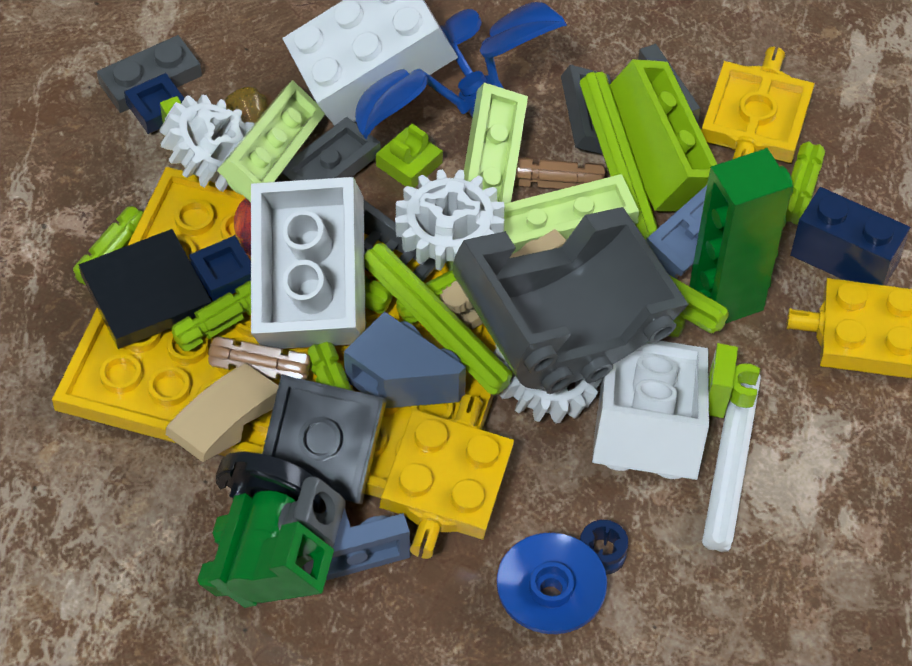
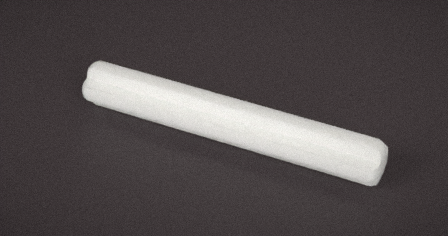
[702,374,761,552]

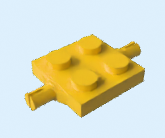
[701,46,815,163]
[786,278,912,378]
[379,394,514,559]

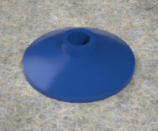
[497,533,607,634]

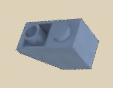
[344,311,466,408]

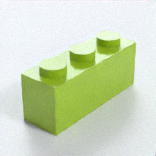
[610,59,717,211]

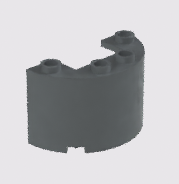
[453,207,689,394]

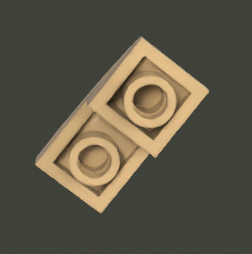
[165,363,278,462]

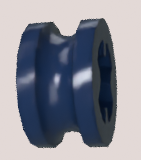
[580,520,628,575]

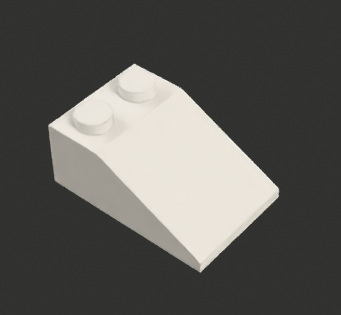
[592,341,709,480]

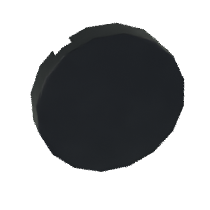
[216,452,322,513]

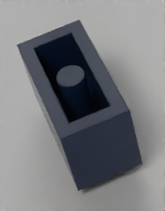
[790,187,911,286]

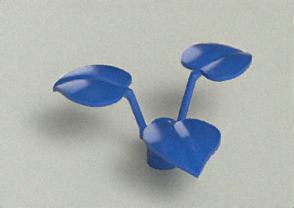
[355,2,567,139]

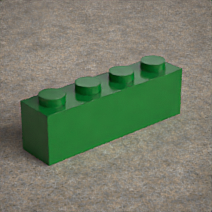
[689,148,793,324]

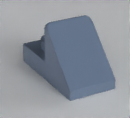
[302,493,410,581]

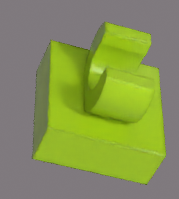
[376,124,443,188]
[708,343,760,418]

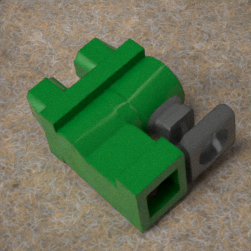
[197,477,346,608]

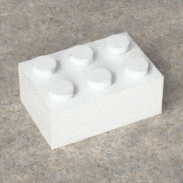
[282,0,458,126]
[251,177,366,349]

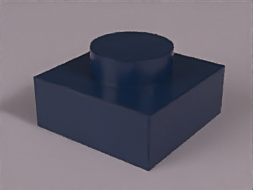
[124,73,184,134]
[189,235,251,302]

